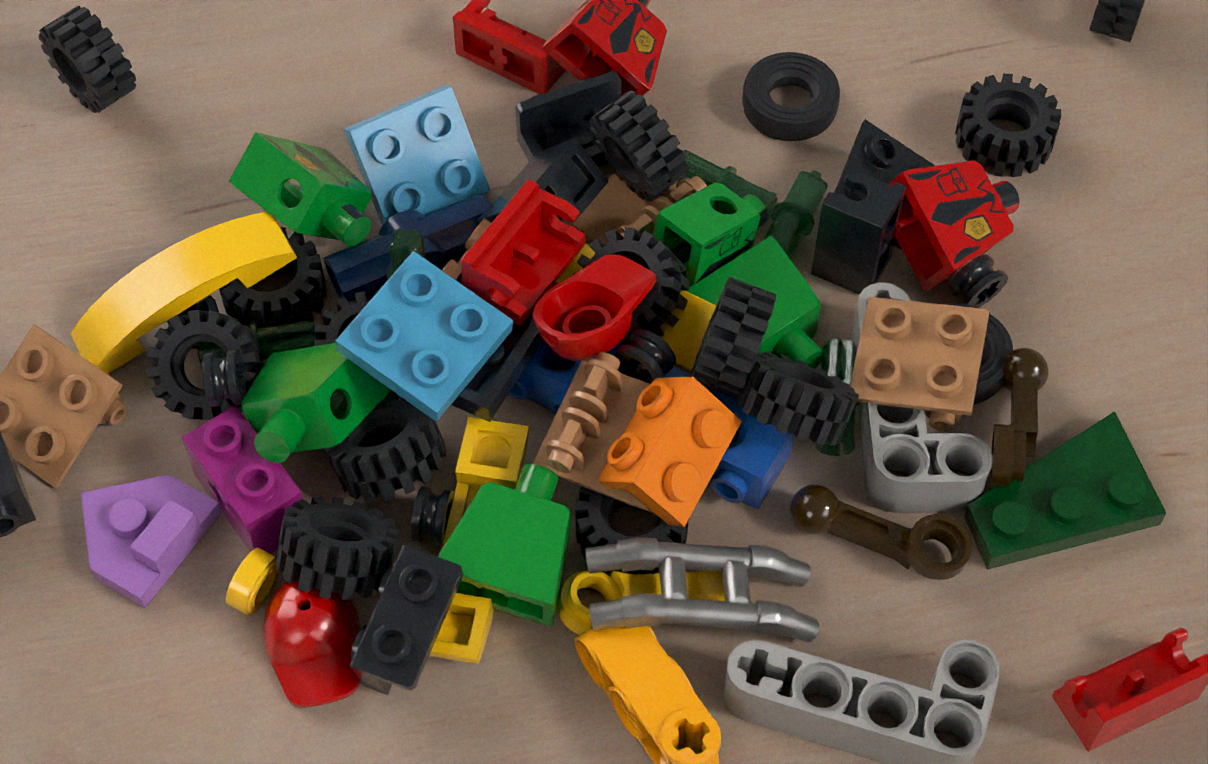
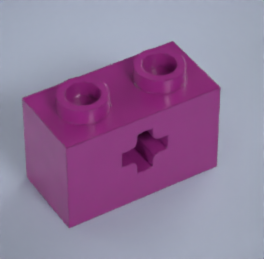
[181,405,303,554]

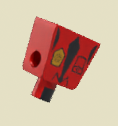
[542,0,667,96]
[889,160,1019,292]

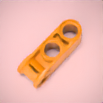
[574,626,721,764]

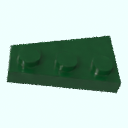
[964,411,1166,570]

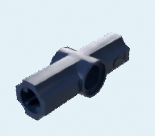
[323,194,491,303]

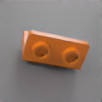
[598,377,742,526]

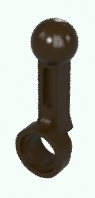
[990,348,1049,487]
[790,484,972,580]

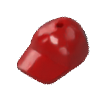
[533,254,657,361]
[263,580,361,708]

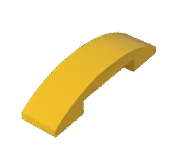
[70,212,297,374]
[429,417,530,664]

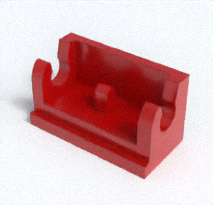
[453,0,566,94]
[461,179,585,326]
[1052,628,1208,752]

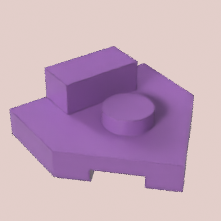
[81,474,222,608]

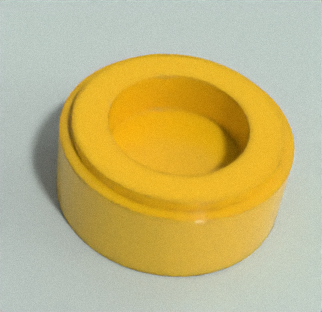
[225,548,280,615]

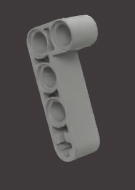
[851,282,993,513]
[723,640,1000,764]

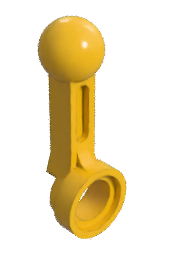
[557,570,725,635]

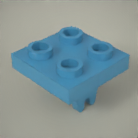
[344,85,491,225]
[335,251,513,422]

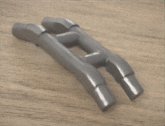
[586,537,819,642]

